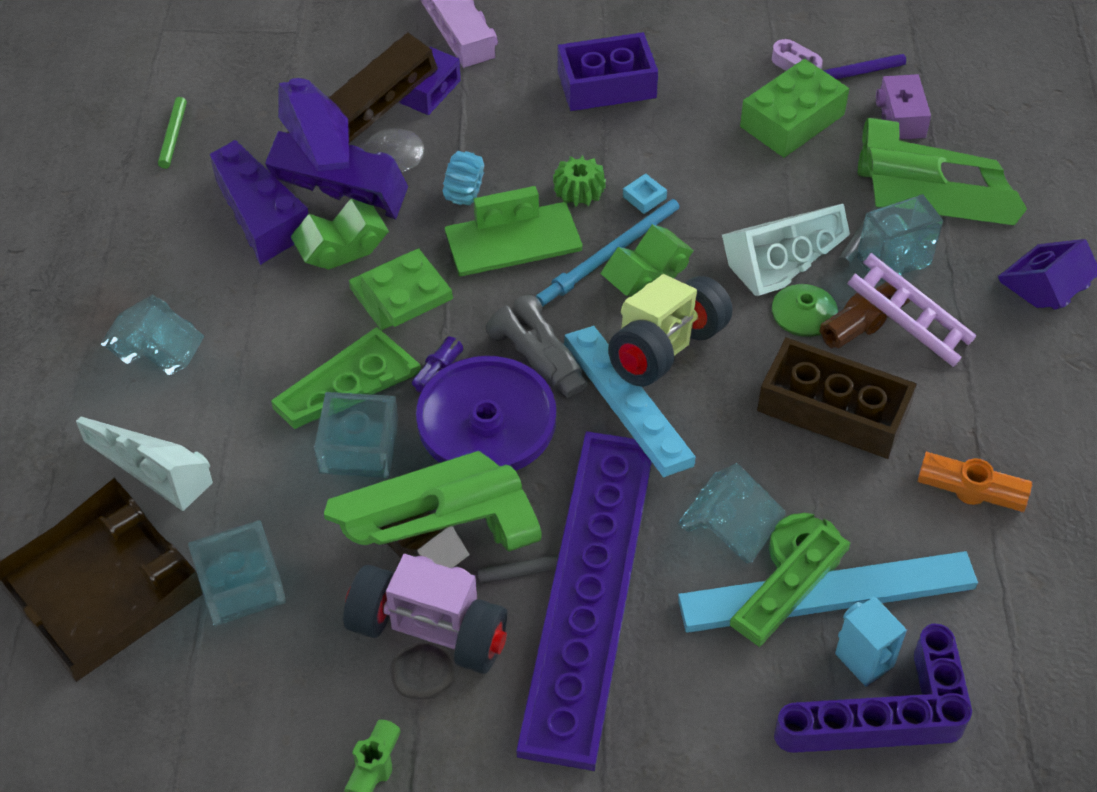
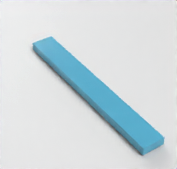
[678,551,978,633]

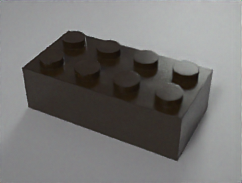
[757,337,917,459]

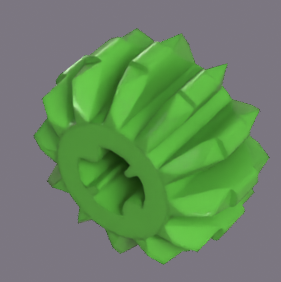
[553,155,606,207]

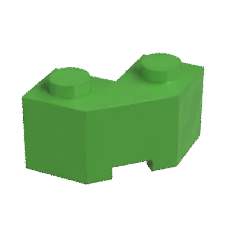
[291,199,389,270]
[600,224,694,297]

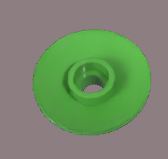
[772,284,838,337]

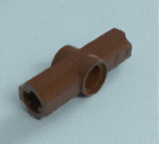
[819,282,910,349]

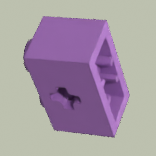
[876,74,931,139]

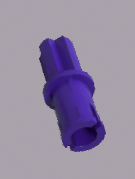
[412,336,464,393]

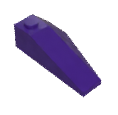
[278,78,349,171]

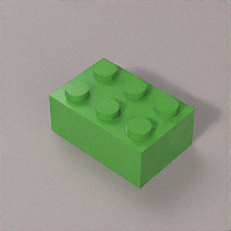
[740,58,850,158]

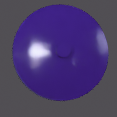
[416,356,556,471]

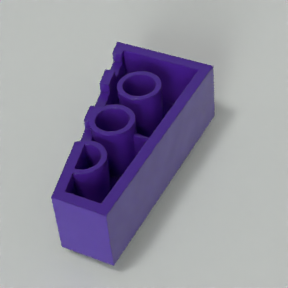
[210,140,309,265]

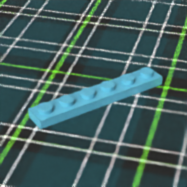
[564,326,696,477]

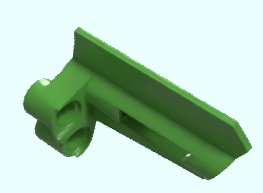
[857,118,1027,225]
[324,451,542,552]

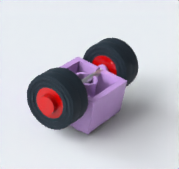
[343,554,507,674]

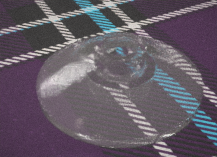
[363,128,424,173]

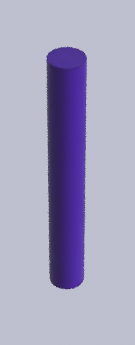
[823,54,906,80]

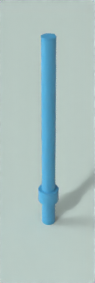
[536,199,679,307]

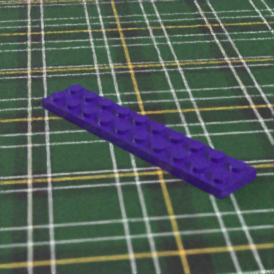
[516,431,652,771]

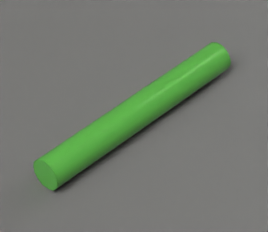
[158,97,187,169]

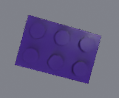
[558,32,658,111]

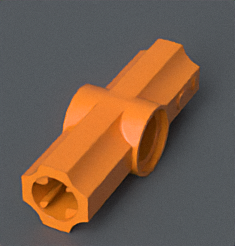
[917,452,1032,512]

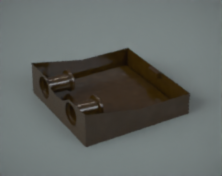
[0,477,204,682]

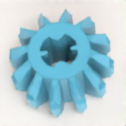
[443,151,485,206]

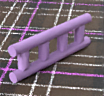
[847,253,976,367]

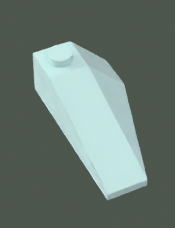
[722,204,850,296]
[76,417,213,511]

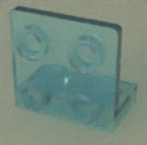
[678,463,786,564]

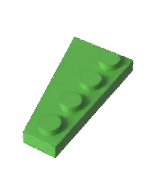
[271,327,421,429]

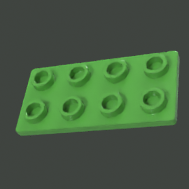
[445,186,582,276]

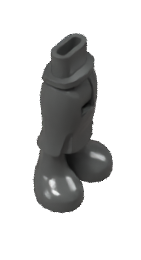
[486,295,588,399]

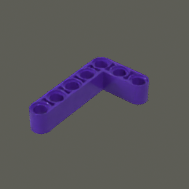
[774,623,972,753]

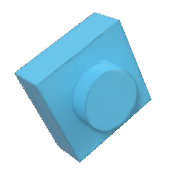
[623,174,667,214]

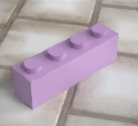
[420,0,498,68]

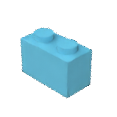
[835,596,907,687]

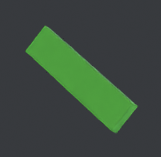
[730,522,850,647]

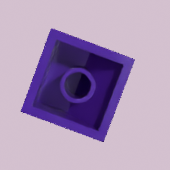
[998,239,1097,310]

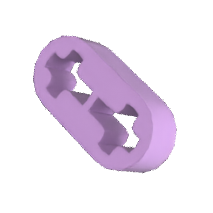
[772,39,823,71]

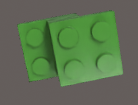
[349,248,453,331]

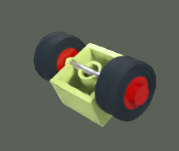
[608,274,732,387]

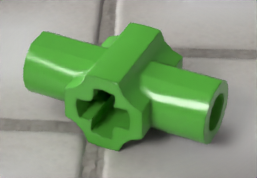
[344,719,401,792]

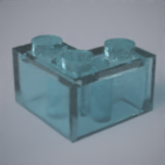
[101,294,205,375]

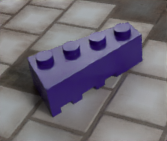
[265,131,408,219]

